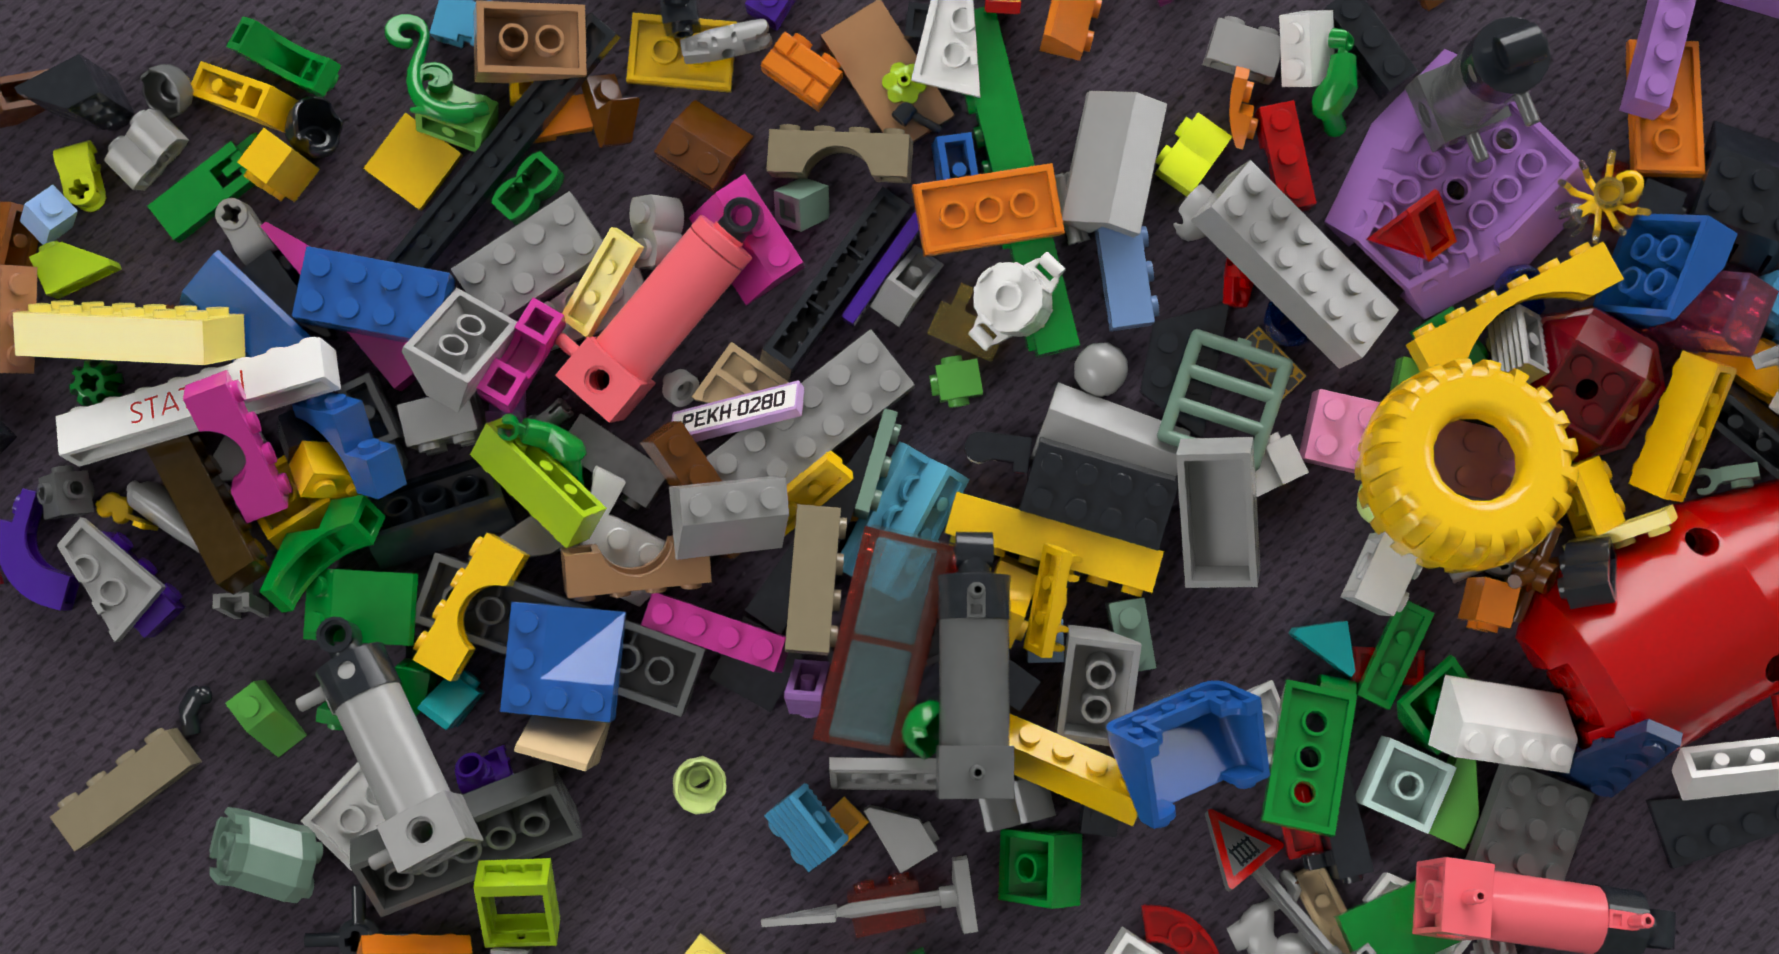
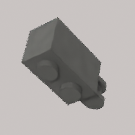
[337,373,408,472]

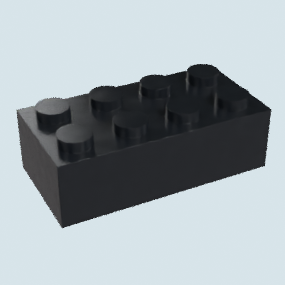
[1020,437,1178,551]

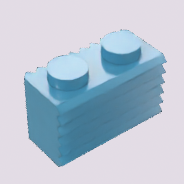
[764,783,849,872]

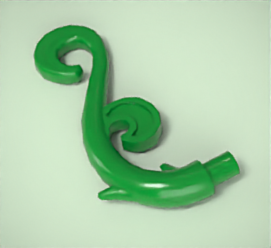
[384,14,490,125]

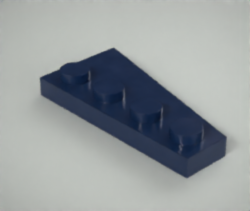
[1546,719,1683,798]

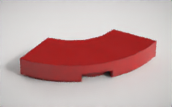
[1141,905,1219,954]

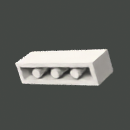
[1672,737,1779,801]

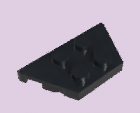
[1139,304,1229,438]

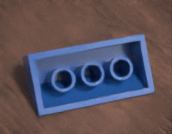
[179,250,311,363]

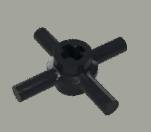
[304,884,414,954]

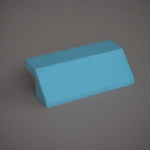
[841,441,970,600]

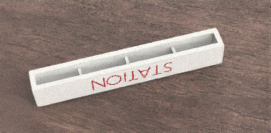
[56,337,341,467]

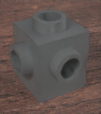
[37,465,94,520]

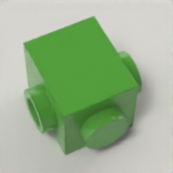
[929,355,983,408]

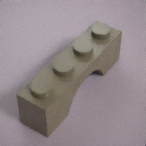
[767,124,913,183]

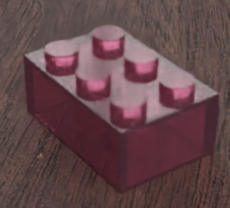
[1642,271,1779,358]

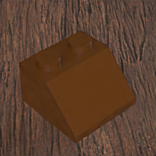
[654,100,754,193]

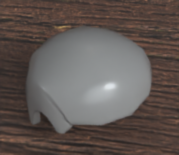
[1173,184,1213,241]
[1074,342,1128,397]

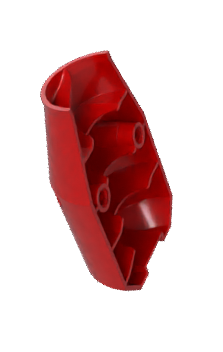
[1515,479,1779,758]

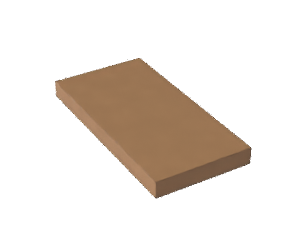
[821,0,955,143]

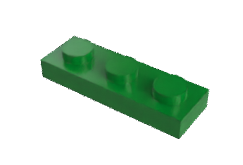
[1356,601,1435,710]

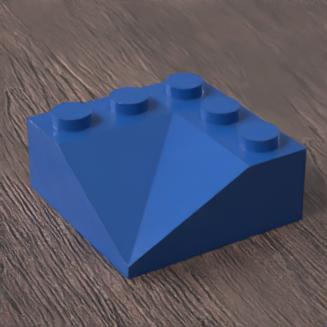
[1593,214,1738,329]
[500,602,626,722]

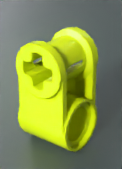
[53,140,106,212]

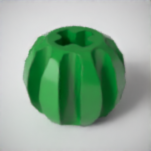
[69,359,125,407]

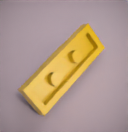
[784,450,853,536]
[1023,544,1083,658]

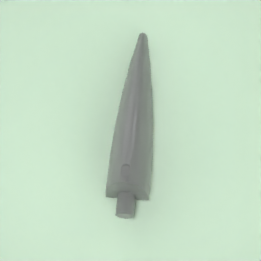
[126,480,200,553]

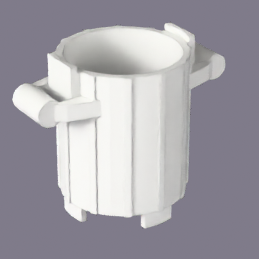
[968,252,1065,351]

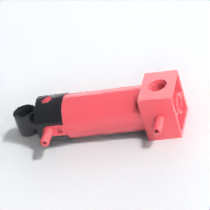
[1412,857,1676,954]

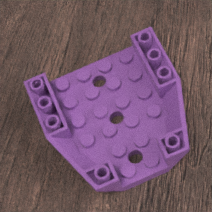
[1324,49,1594,320]

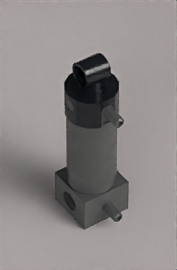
[1405,16,1551,163]
[936,532,1014,799]

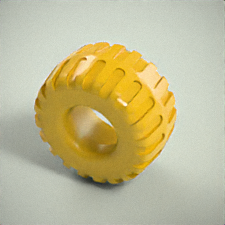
[1354,358,1579,573]

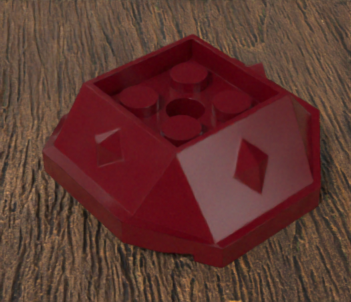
[1529,305,1666,463]

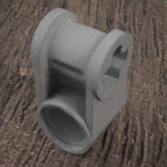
[215,198,279,265]

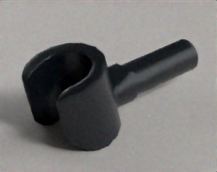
[892,102,942,134]

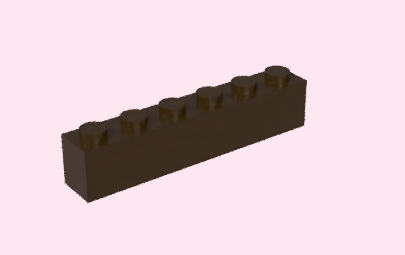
[145,431,269,595]

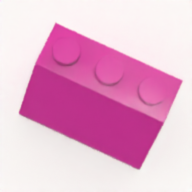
[689,174,805,306]

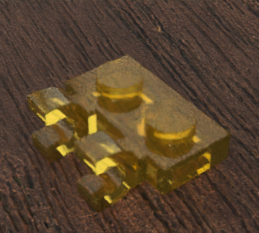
[927,283,999,362]

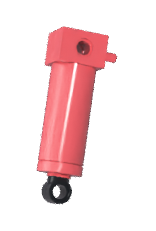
[555,197,764,423]

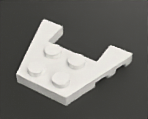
[580,466,666,607]

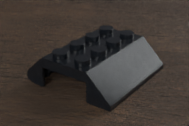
[1690,121,1779,275]

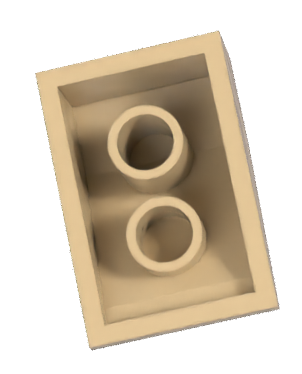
[514,715,611,771]

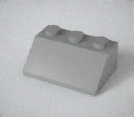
[402,288,517,413]
[669,476,789,560]
[1055,625,1142,746]

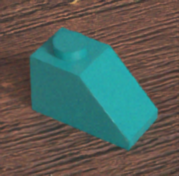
[417,670,485,730]

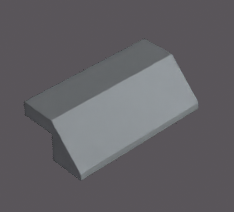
[1061,91,1167,238]
[1030,382,1191,476]

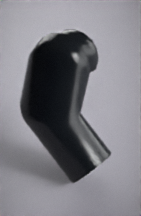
[178,685,212,736]

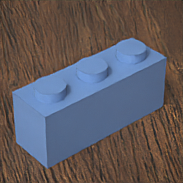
[1095,226,1159,332]

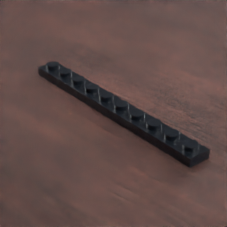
[385,13,621,269]

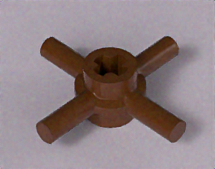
[1507,523,1563,623]

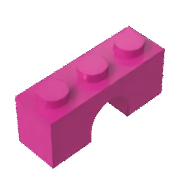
[476,298,566,414]

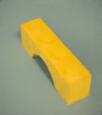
[413,533,530,682]

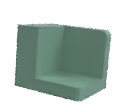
[774,178,830,232]

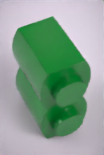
[491,151,565,226]

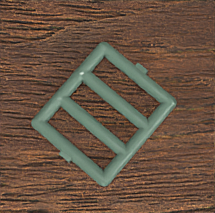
[1157,329,1293,471]

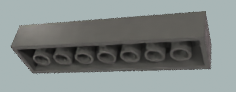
[415,553,708,717]

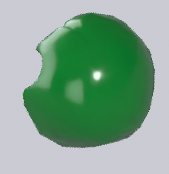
[901,700,939,760]

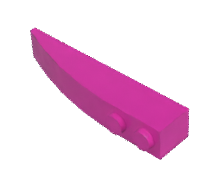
[260,222,417,392]

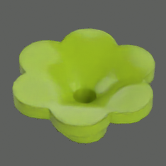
[882,62,926,104]

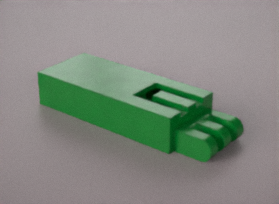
[147,132,258,243]

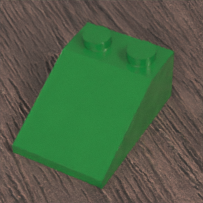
[303,569,418,646]

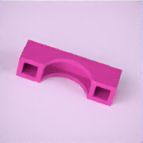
[183,370,292,523]
[641,593,788,672]

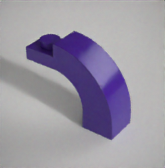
[0,488,80,611]

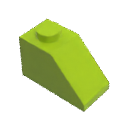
[29,241,122,299]

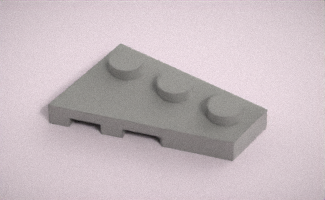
[57,518,166,642]

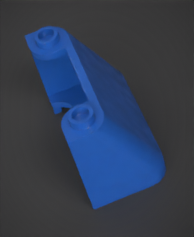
[1106,681,1270,829]

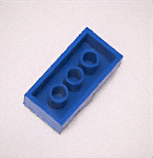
[292,246,456,343]

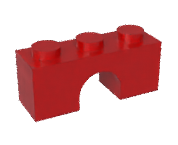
[1253,100,1317,212]

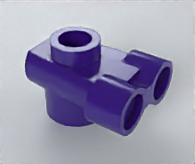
[454,745,514,794]

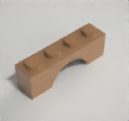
[560,535,712,602]

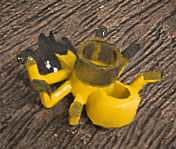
[1555,150,1652,243]

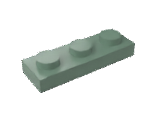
[853,408,901,520]

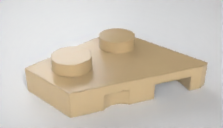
[692,342,789,403]

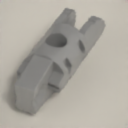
[680,18,773,64]

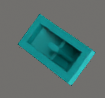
[1288,621,1355,677]

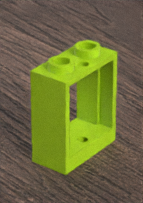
[474,858,560,948]

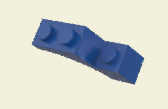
[292,392,407,499]

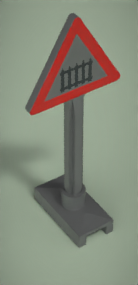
[1205,809,1377,954]

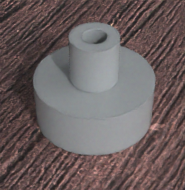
[662,369,699,407]

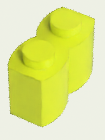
[1155,113,1232,197]

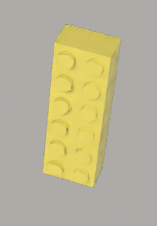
[13,300,245,365]

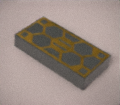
[1238,325,1307,400]

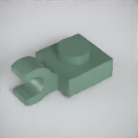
[1695,462,1761,496]

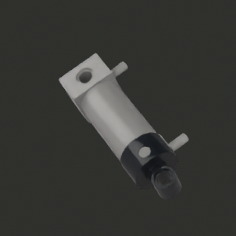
[296,616,484,875]

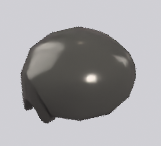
[140,64,194,119]

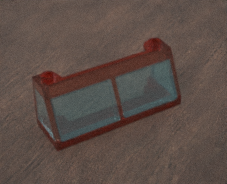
[813,524,958,757]

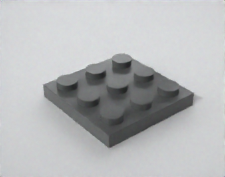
[1465,763,1595,881]

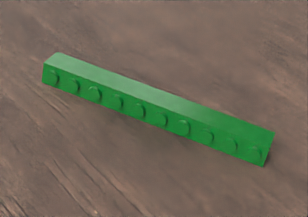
[964,7,1080,358]

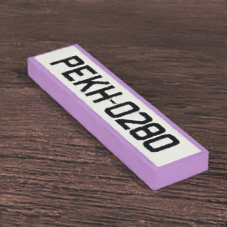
[672,380,804,442]

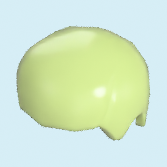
[673,756,727,815]

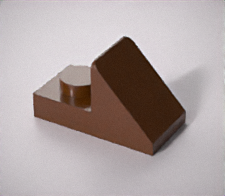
[581,74,640,148]

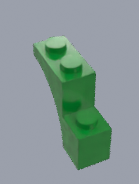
[259,495,385,613]

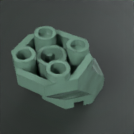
[209,807,323,903]

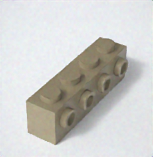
[785,504,847,656]
[50,728,202,852]

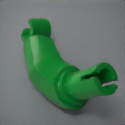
[1312,28,1358,137]
[498,413,587,486]

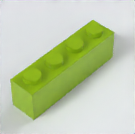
[470,418,607,549]

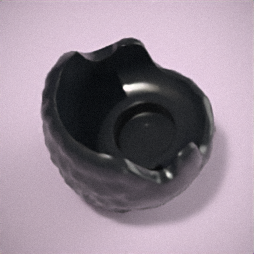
[285,96,343,159]

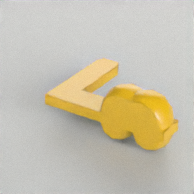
[95,492,159,530]

